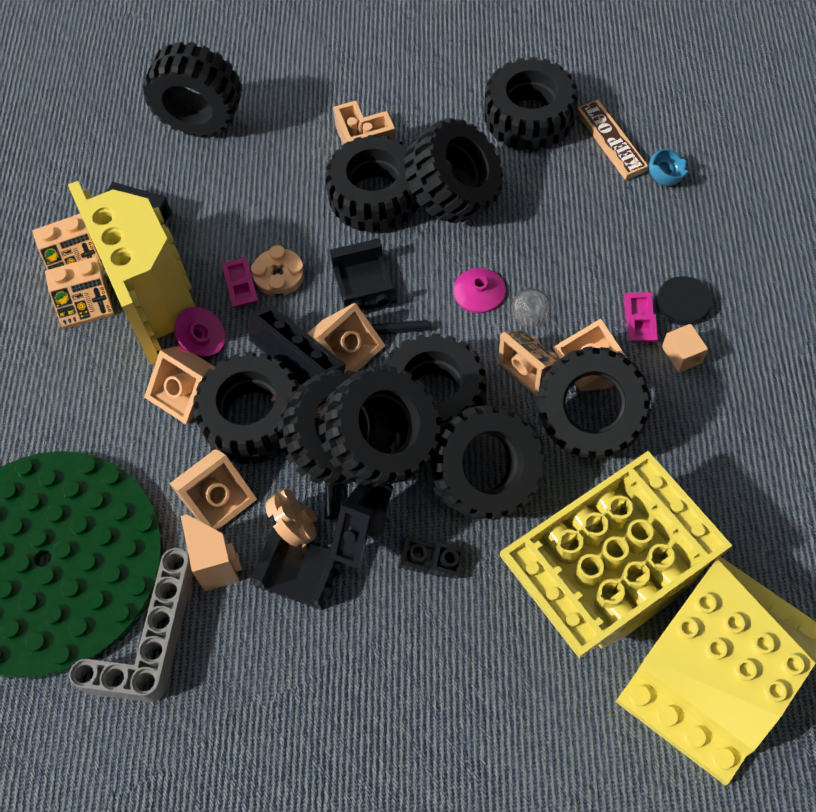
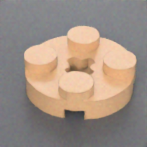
[251,245,304,296]
[266,488,317,547]

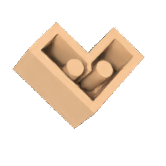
[333,100,396,144]

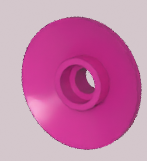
[453,268,506,313]
[174,307,225,357]

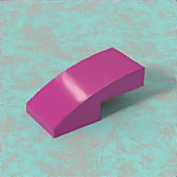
[221,257,259,308]
[624,292,658,342]

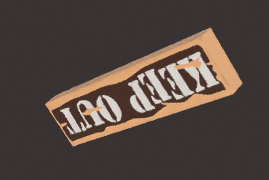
[577,100,648,180]

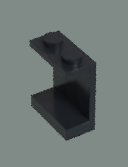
[250,524,345,610]

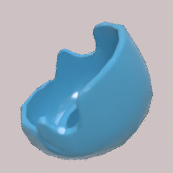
[649,149,689,186]

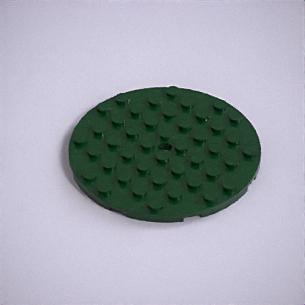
[0,451,163,679]

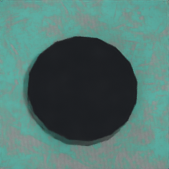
[656,276,712,326]

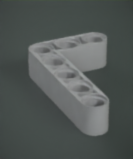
[69,548,193,702]

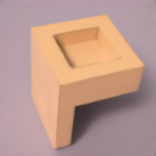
[662,324,708,373]

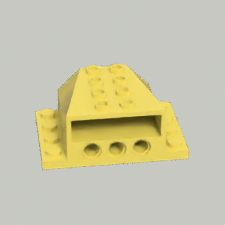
[68,181,195,365]
[500,451,732,659]
[616,557,816,786]

